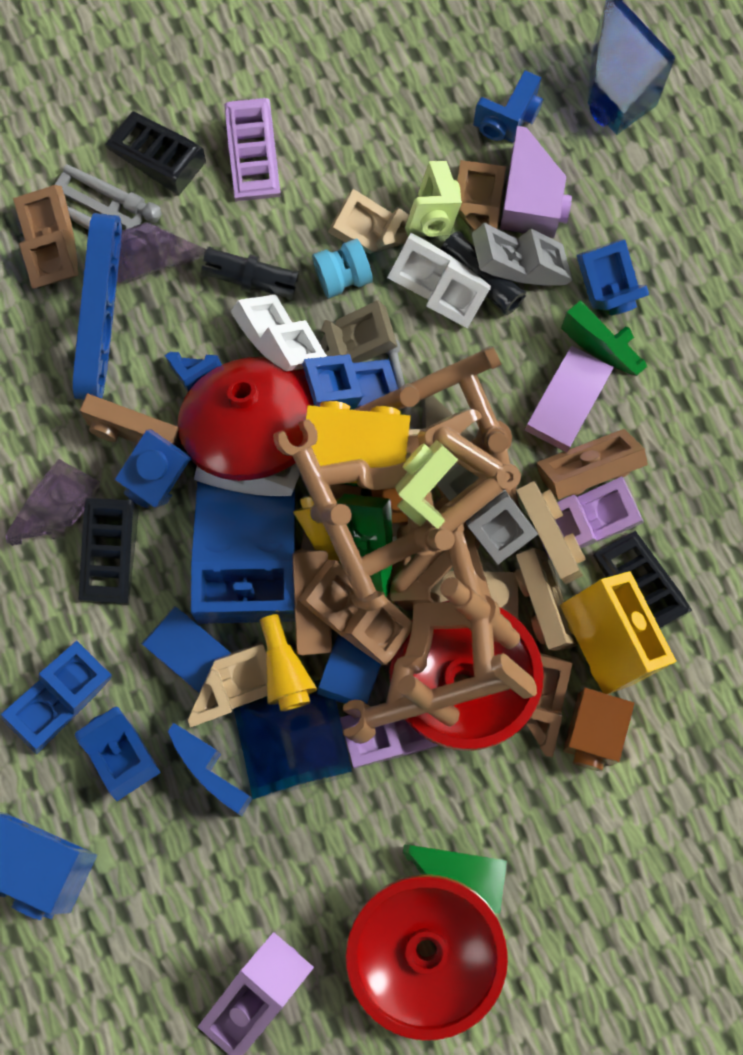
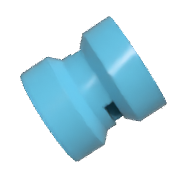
[312,238,373,299]

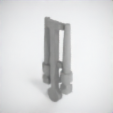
[55,164,169,256]

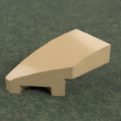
[328,189,426,254]
[188,642,268,728]

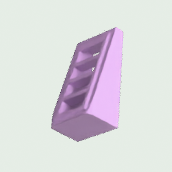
[224,98,281,202]

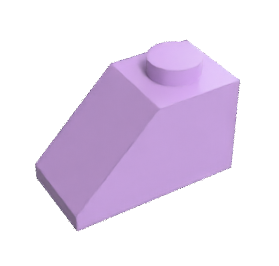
[500,126,572,238]
[198,932,314,1055]

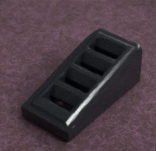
[105,111,206,196]
[78,498,139,605]
[593,531,692,630]

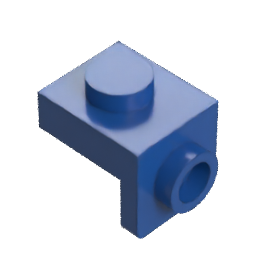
[473,70,543,143]
[576,239,649,315]
[115,429,191,508]
[74,707,161,801]

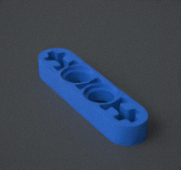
[73,213,122,400]

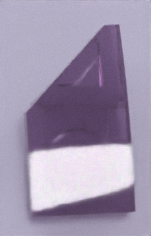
[117,222,206,284]
[6,459,100,546]

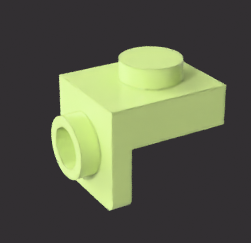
[405,161,462,237]
[395,440,458,529]

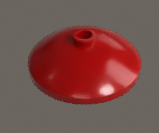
[177,356,314,481]
[389,600,544,751]
[346,875,508,1041]

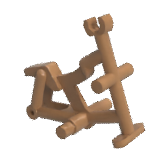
[353,346,520,531]
[274,409,521,611]
[343,524,537,744]

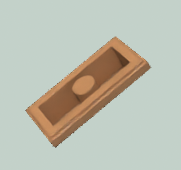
[292,549,332,655]

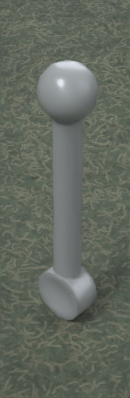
[385,339,419,429]

